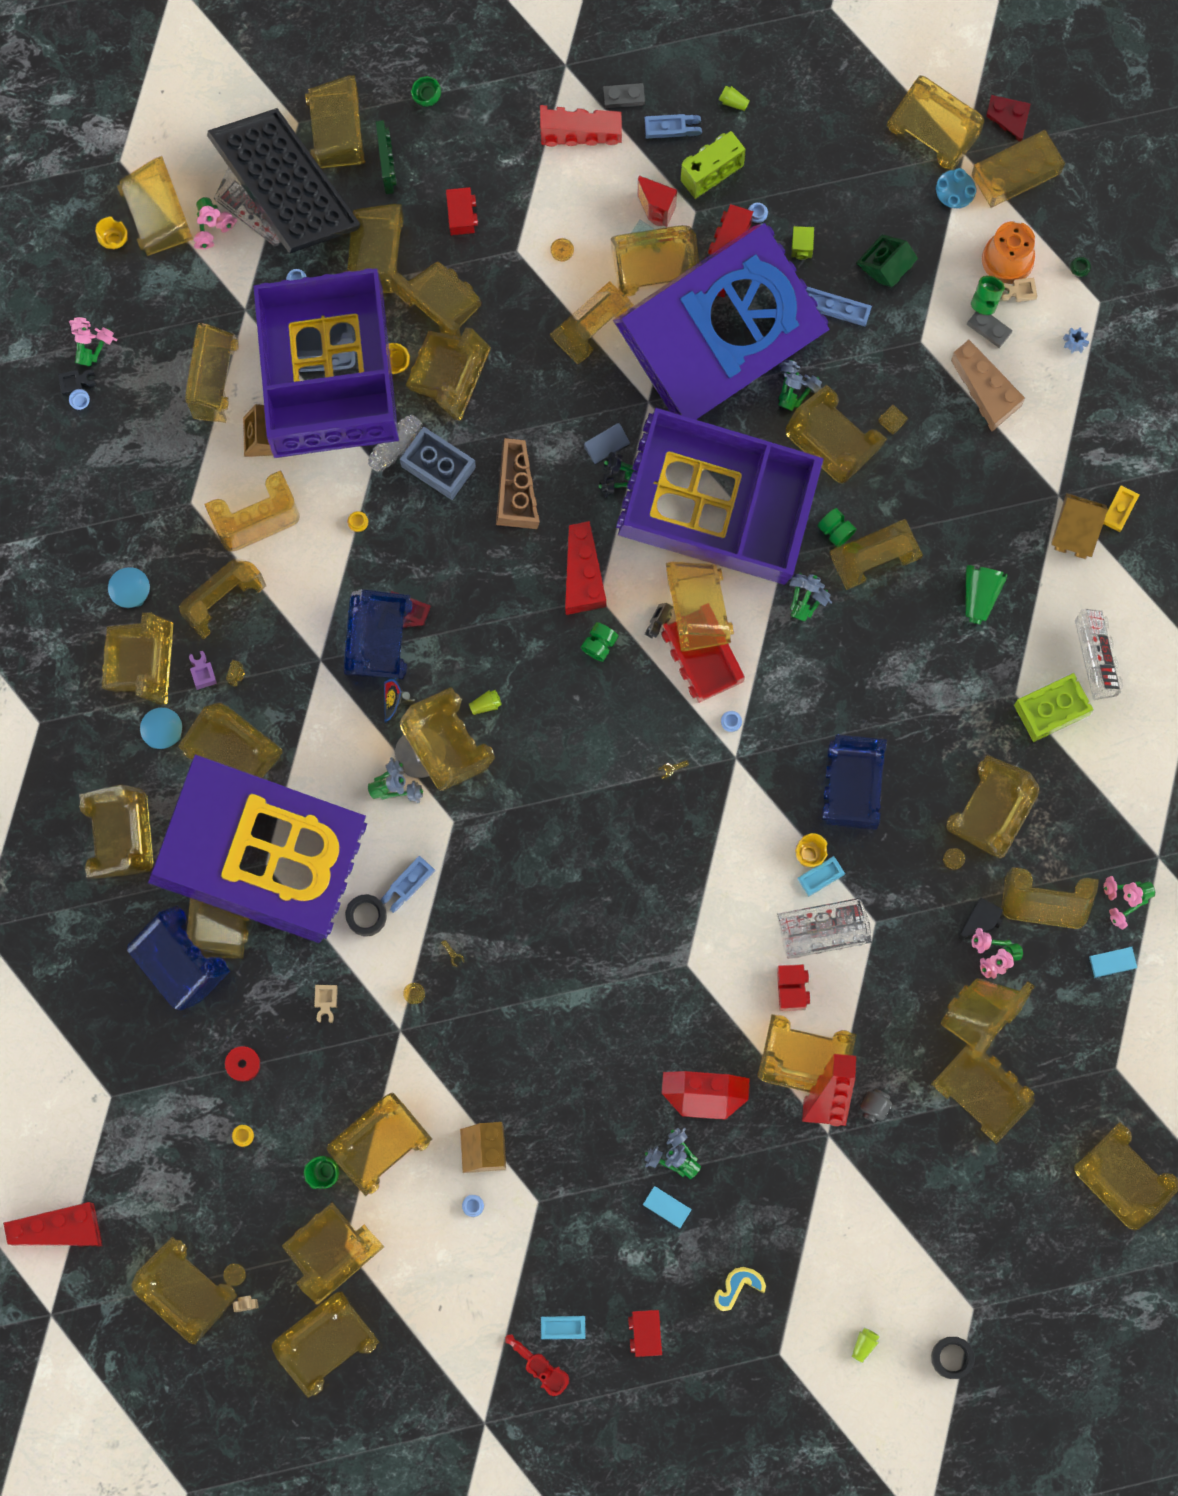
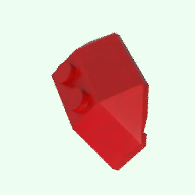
[662,1071,750,1120]

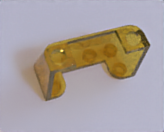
[931,1041,1035,1144]

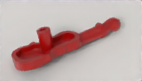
[505,1334,569,1396]

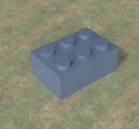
[400,427,476,500]

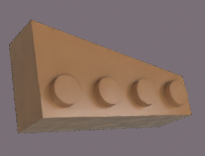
[951,339,1025,432]
[496,438,540,529]

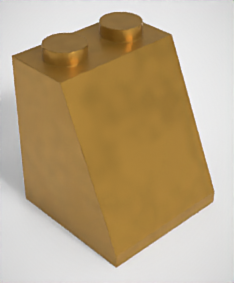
[243,404,273,457]
[1051,493,1108,559]
[460,1122,506,1173]

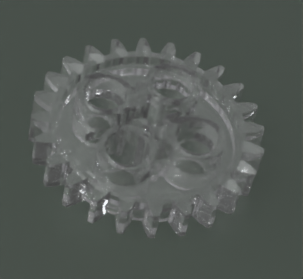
[368,415,422,472]

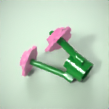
[1104,876,1156,930]

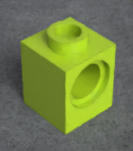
[791,226,814,260]

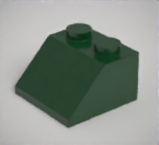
[856,234,918,287]

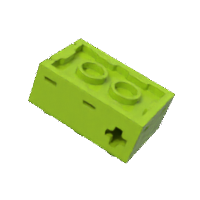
[681,131,746,199]
[1014,673,1094,742]

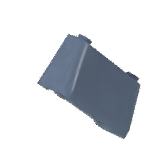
[296,322,356,372]

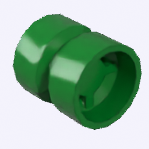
[971,276,1005,315]
[817,508,857,548]
[581,622,619,662]

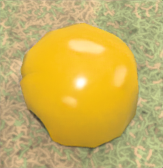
[95,217,128,250]
[389,343,410,374]
[795,833,828,868]

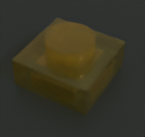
[878,405,908,435]
[226,660,245,687]

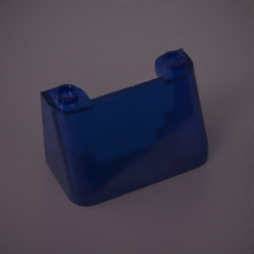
[344,589,412,679]

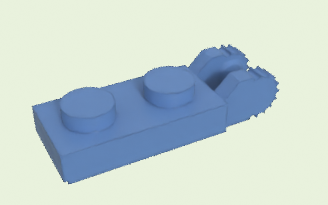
[644,114,702,139]
[380,856,435,913]

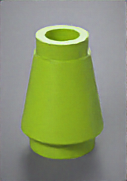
[719,86,750,111]
[469,690,502,715]
[852,1327,880,1363]

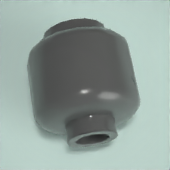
[860,1089,892,1123]

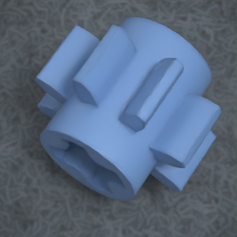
[1063,327,1089,354]

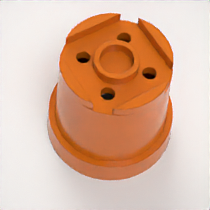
[982,221,1035,284]

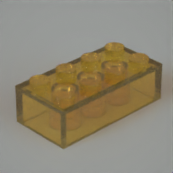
[971,130,1065,208]

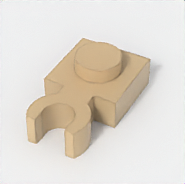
[1001,277,1037,302]
[314,985,338,1023]
[233,1296,258,1312]

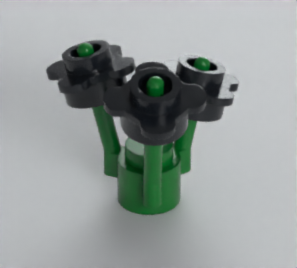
[598,450,635,498]

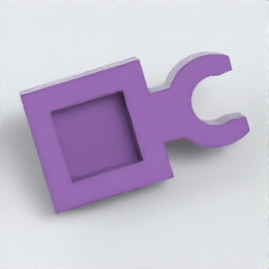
[189,651,217,690]

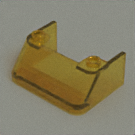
[186,323,239,423]

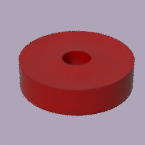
[225,1046,260,1082]

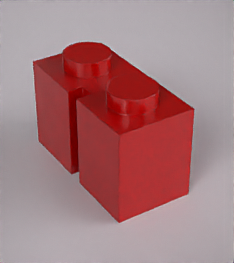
[446,187,478,235]
[777,964,810,1011]
[628,1310,662,1357]

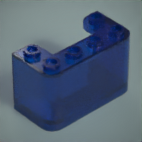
[822,735,887,829]
[127,905,230,1010]

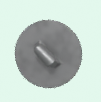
[395,728,445,778]

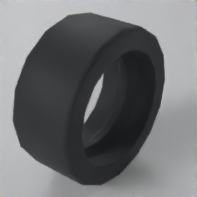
[345,894,387,936]
[931,1337,975,1379]

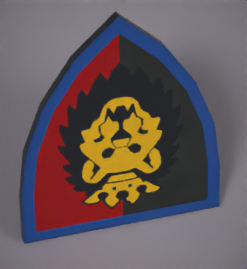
[384,679,415,723]

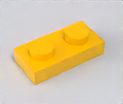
[1103,486,1139,532]

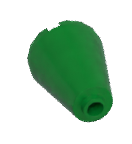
[966,565,1008,625]

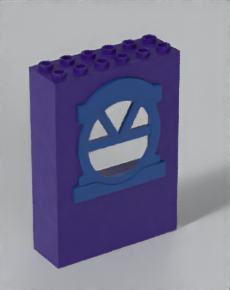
[613,223,830,420]

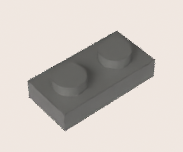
[603,83,645,108]
[967,312,1013,348]

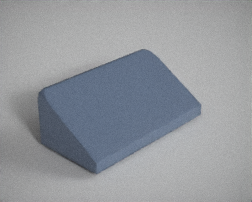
[584,423,630,464]

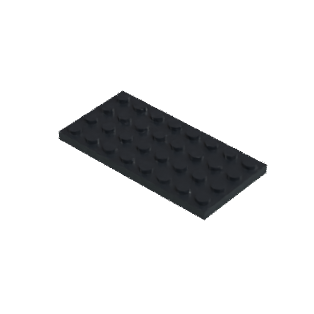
[207,108,361,254]

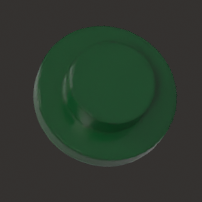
[1070,257,1091,277]

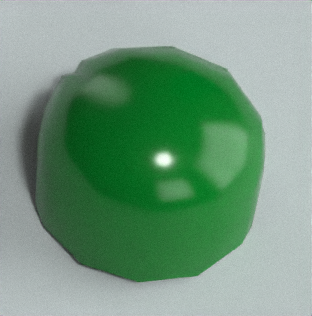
[410,76,441,107]
[303,1156,340,1189]

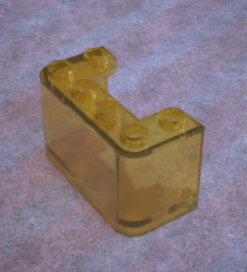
[204,470,300,552]
[400,687,495,791]

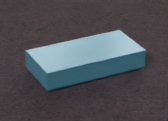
[797,856,845,897]
[1089,947,1137,978]
[643,1186,692,1228]
[541,1316,585,1339]

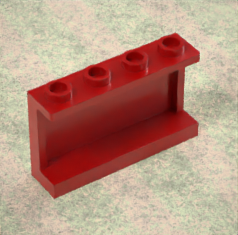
[661,604,745,703]

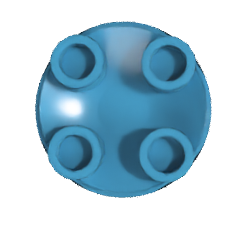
[936,168,977,208]
[108,567,150,608]
[140,708,182,749]

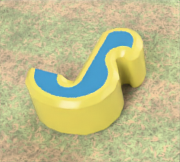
[714,1267,766,1311]

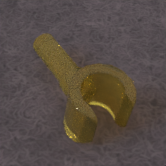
[658,760,689,778]
[441,940,464,967]

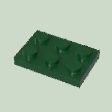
[376,120,397,194]

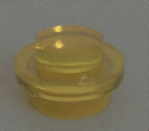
[943,848,965,870]
[403,983,425,1005]
[223,1264,246,1286]

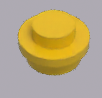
[347,511,368,532]
[232,1125,254,1147]

